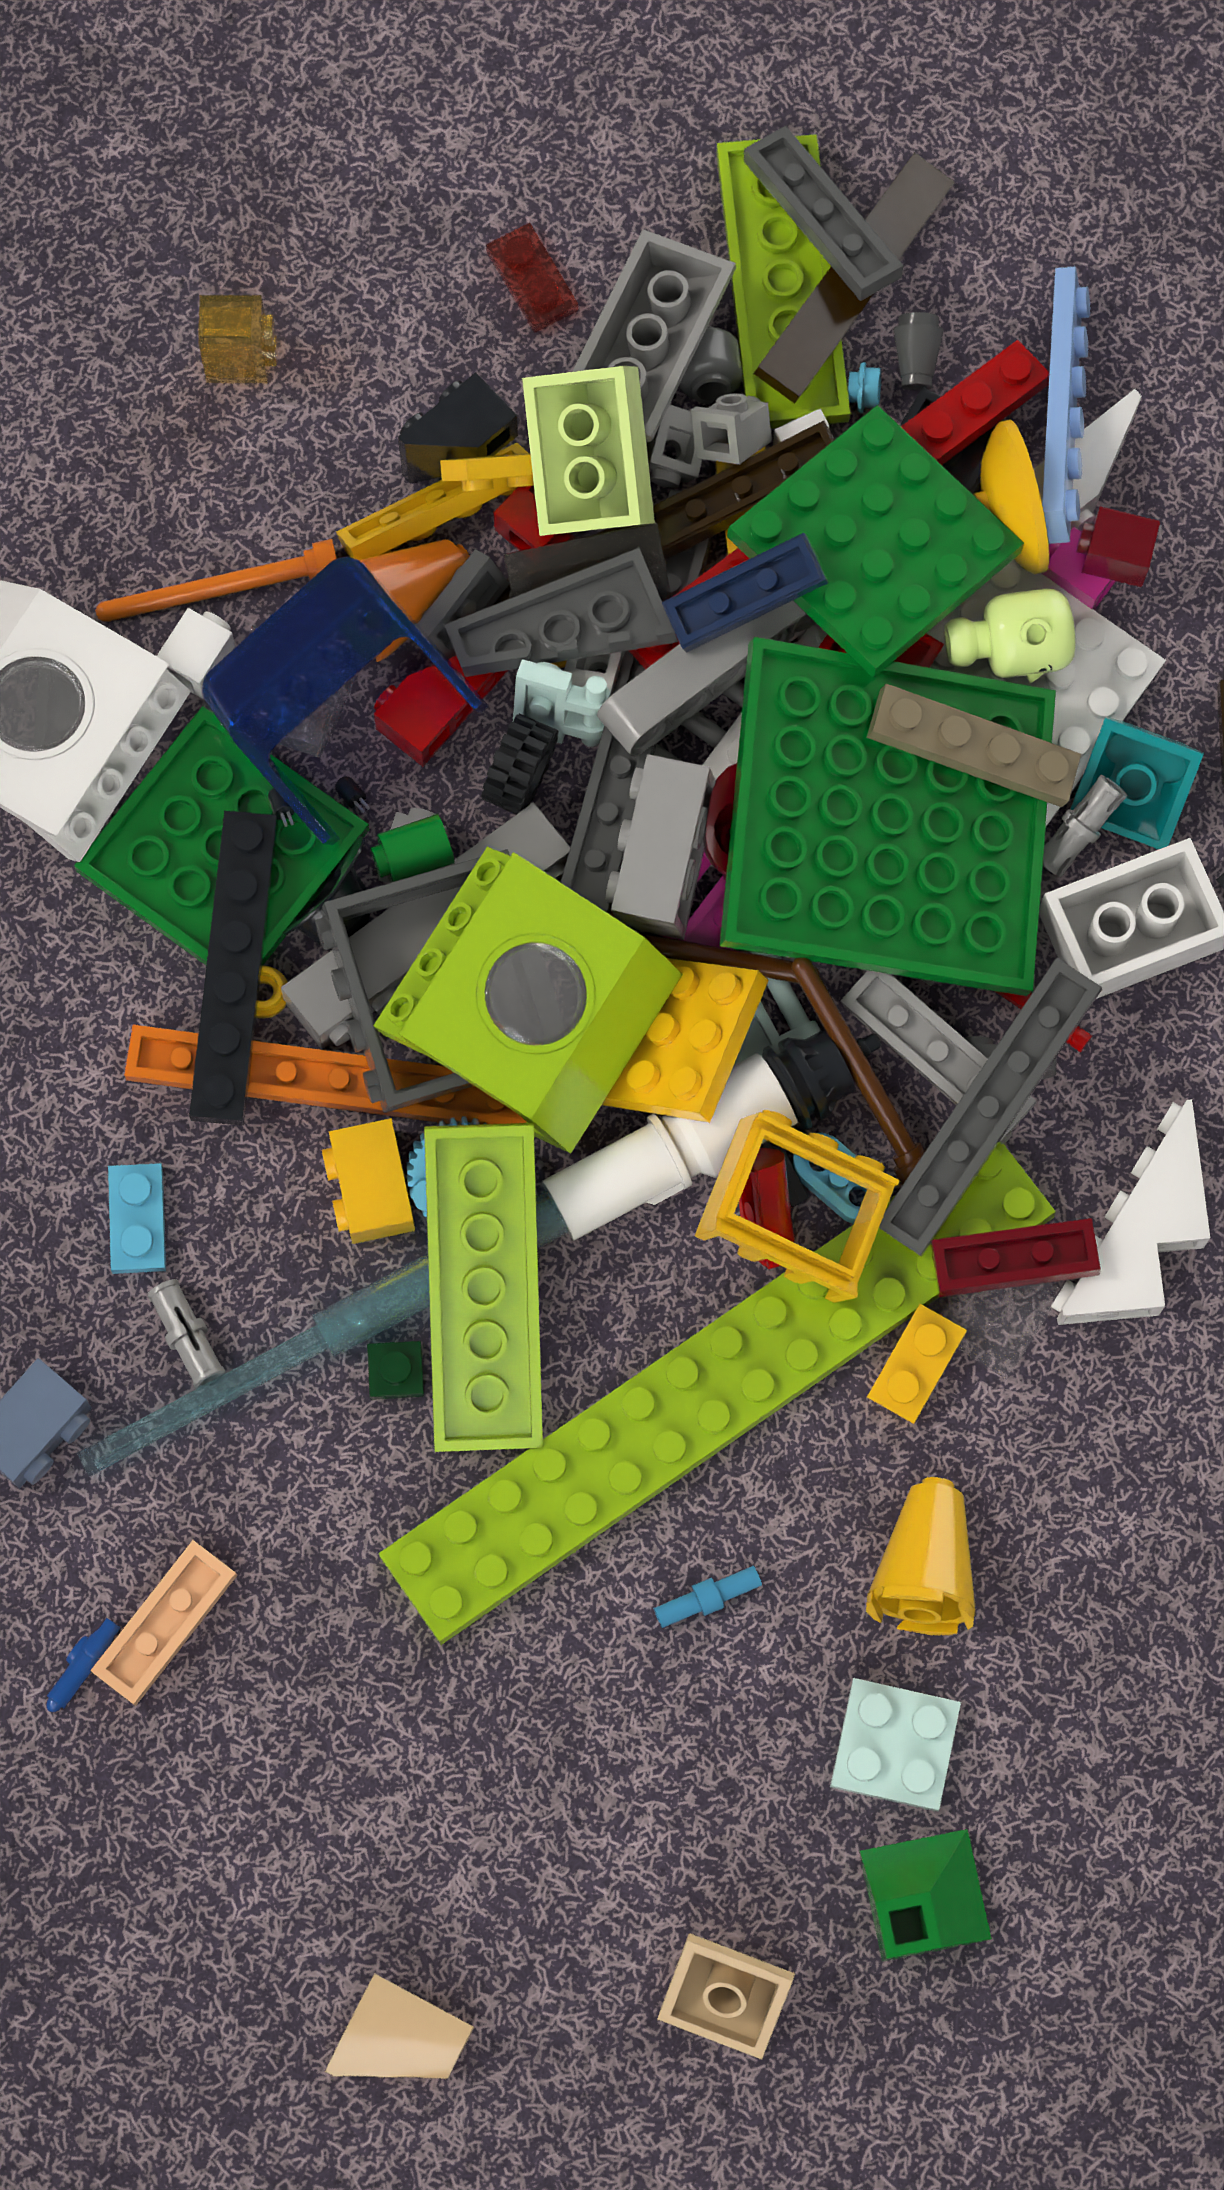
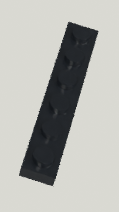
[189,810,278,1126]

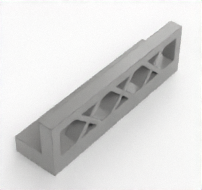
[841,970,1037,1144]

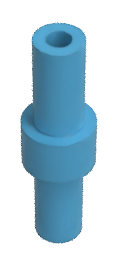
[653,1565,762,1628]

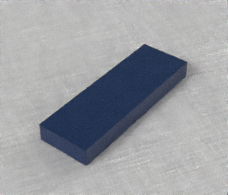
[662,533,828,653]

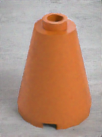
[325,539,470,662]

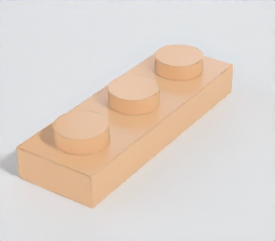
[91,1540,237,1706]

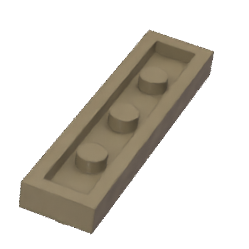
[867,684,1081,807]

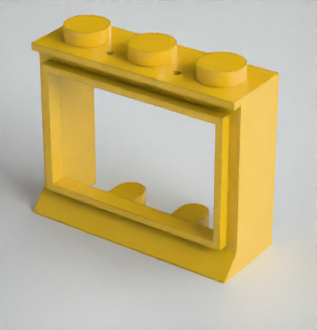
[695,1110,900,1303]

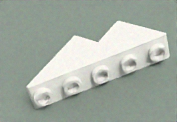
[1051,1099,1210,1325]

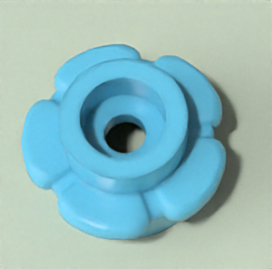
[848,362,881,413]

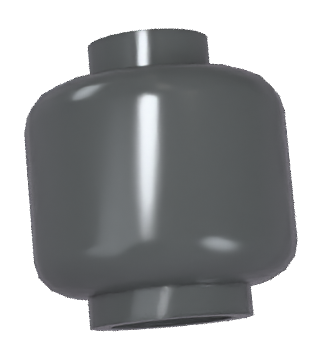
[679,326,743,404]

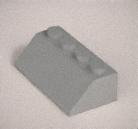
[572,229,736,442]

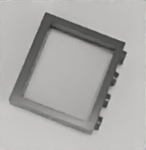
[315,849,566,1113]

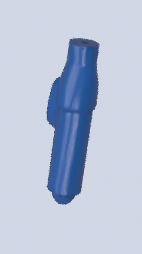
[46,1618,121,1712]

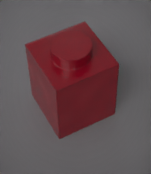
[1076,506,1160,587]

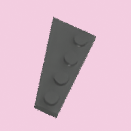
[445,548,678,677]

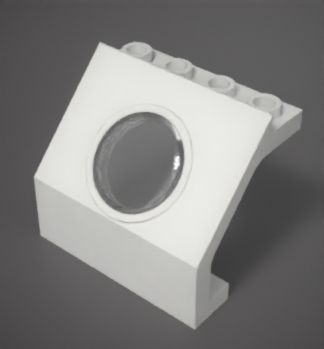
[0,580,191,862]

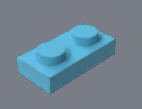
[108,1163,166,1274]

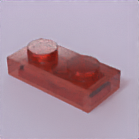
[486,223,578,333]

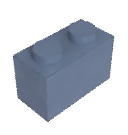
[0,1358,92,1489]

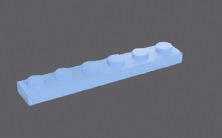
[1042,266,1090,544]

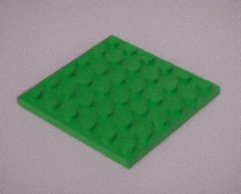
[720,637,1056,996]

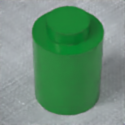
[371,814,455,882]

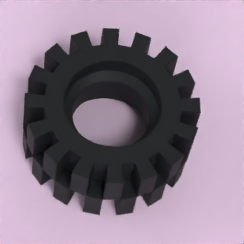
[481,713,559,815]

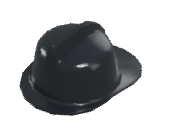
[283,837,370,952]

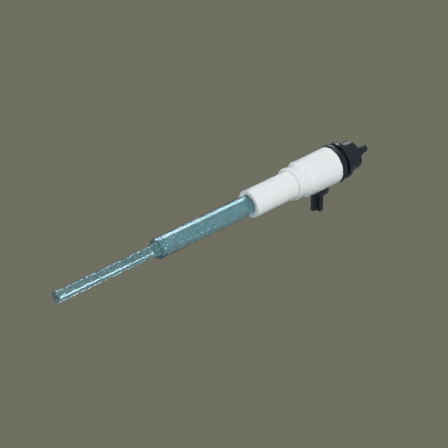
[77,1030,882,1477]

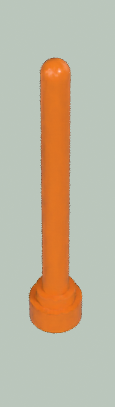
[95,539,338,622]

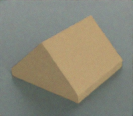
[657,1933,795,2059]

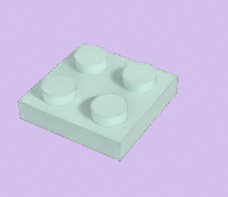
[830,1678,961,1812]

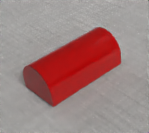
[739,1148,795,1269]

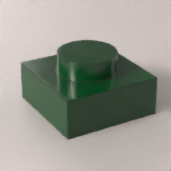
[367,1341,424,1400]

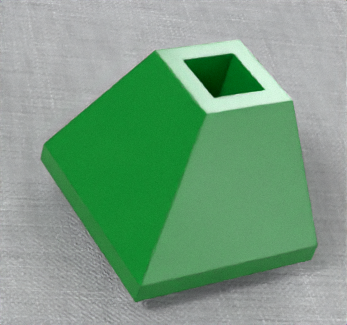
[859,1829,991,1962]

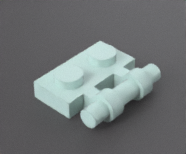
[513,659,611,747]

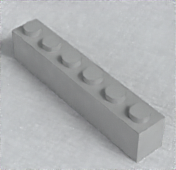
[281,802,570,1050]

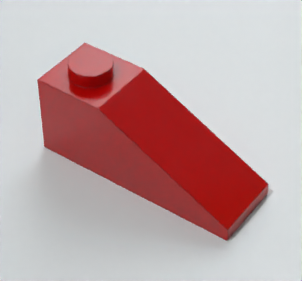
[374,656,509,767]

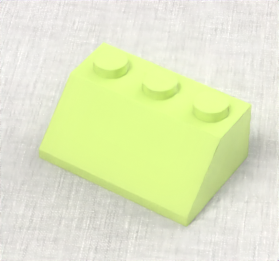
[522,366,655,536]

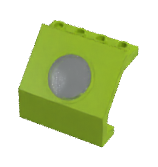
[373,847,683,1154]

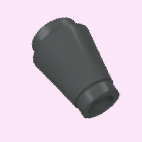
[893,312,944,390]

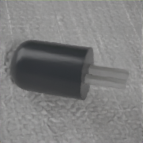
[335,776,370,813]
[268,786,295,827]

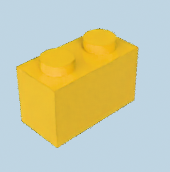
[322,1118,415,1244]

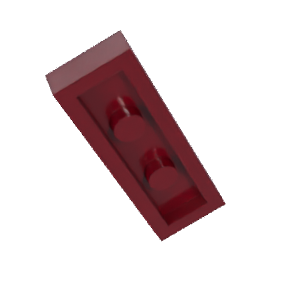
[931,1218,1101,1297]

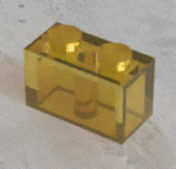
[198,295,278,383]

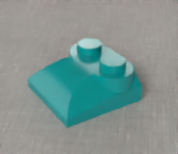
[1071,717,1204,849]

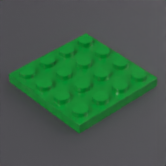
[727,405,1024,678]
[74,706,369,966]

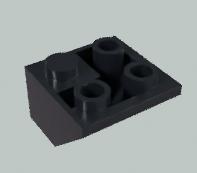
[398,372,518,483]

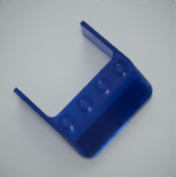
[202,557,489,846]

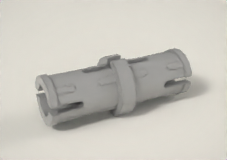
[1043,775,1127,877]
[147,1279,226,1389]

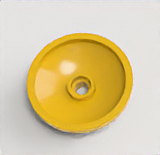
[973,420,1049,575]

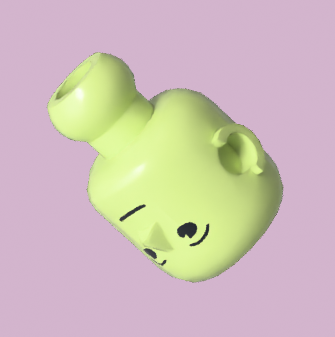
[944,589,1075,683]

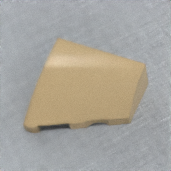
[325,1974,474,2079]

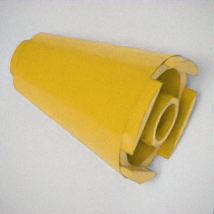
[866,1477,976,1635]

